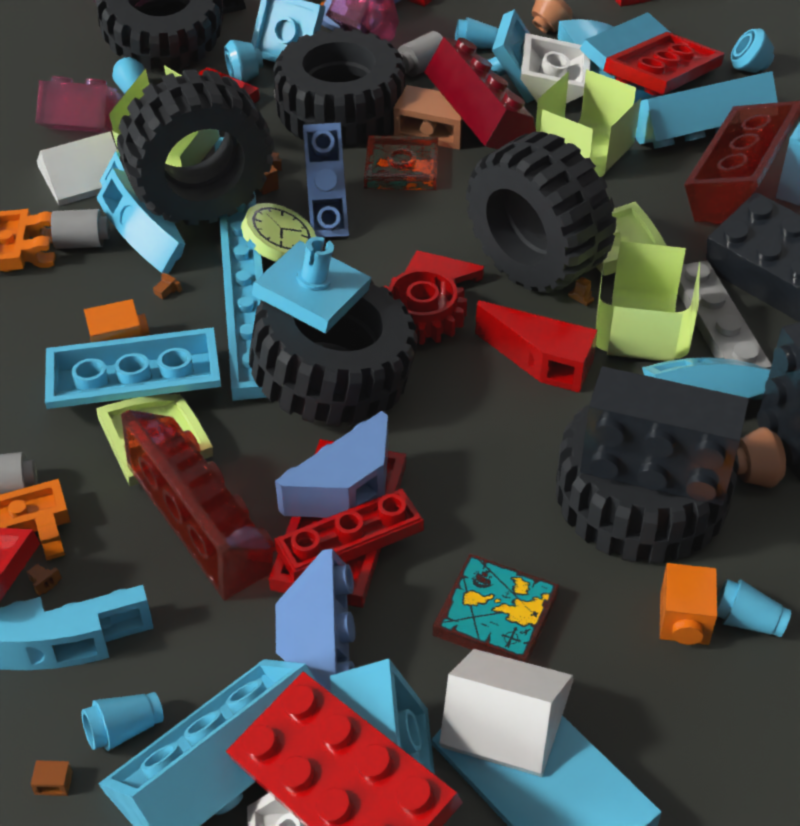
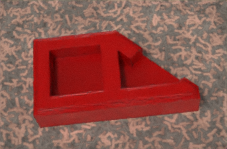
[405,250,484,284]

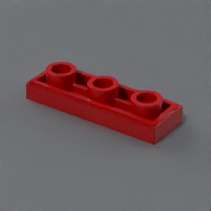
[274,488,424,582]

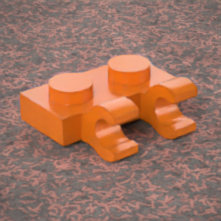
[0,209,56,272]
[0,479,71,560]

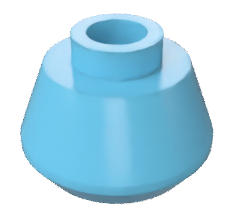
[731,28,774,73]
[224,40,263,83]

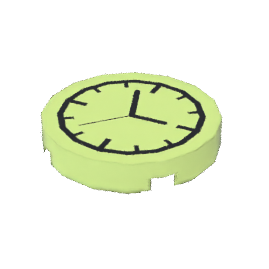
[241,203,316,262]

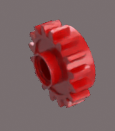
[384,269,467,344]

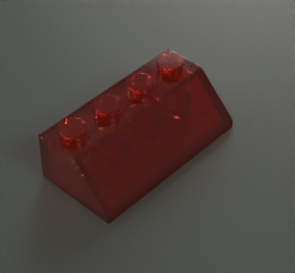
[684,101,800,224]
[121,410,275,600]

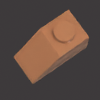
[393,85,463,150]

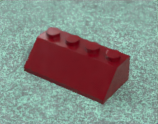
[424,37,536,150]

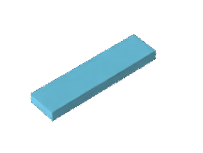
[580,12,671,70]

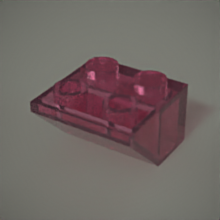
[36,76,123,134]

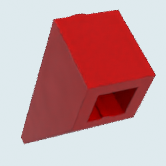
[475,300,598,393]

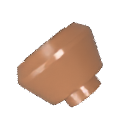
[531,0,573,33]
[737,427,786,488]

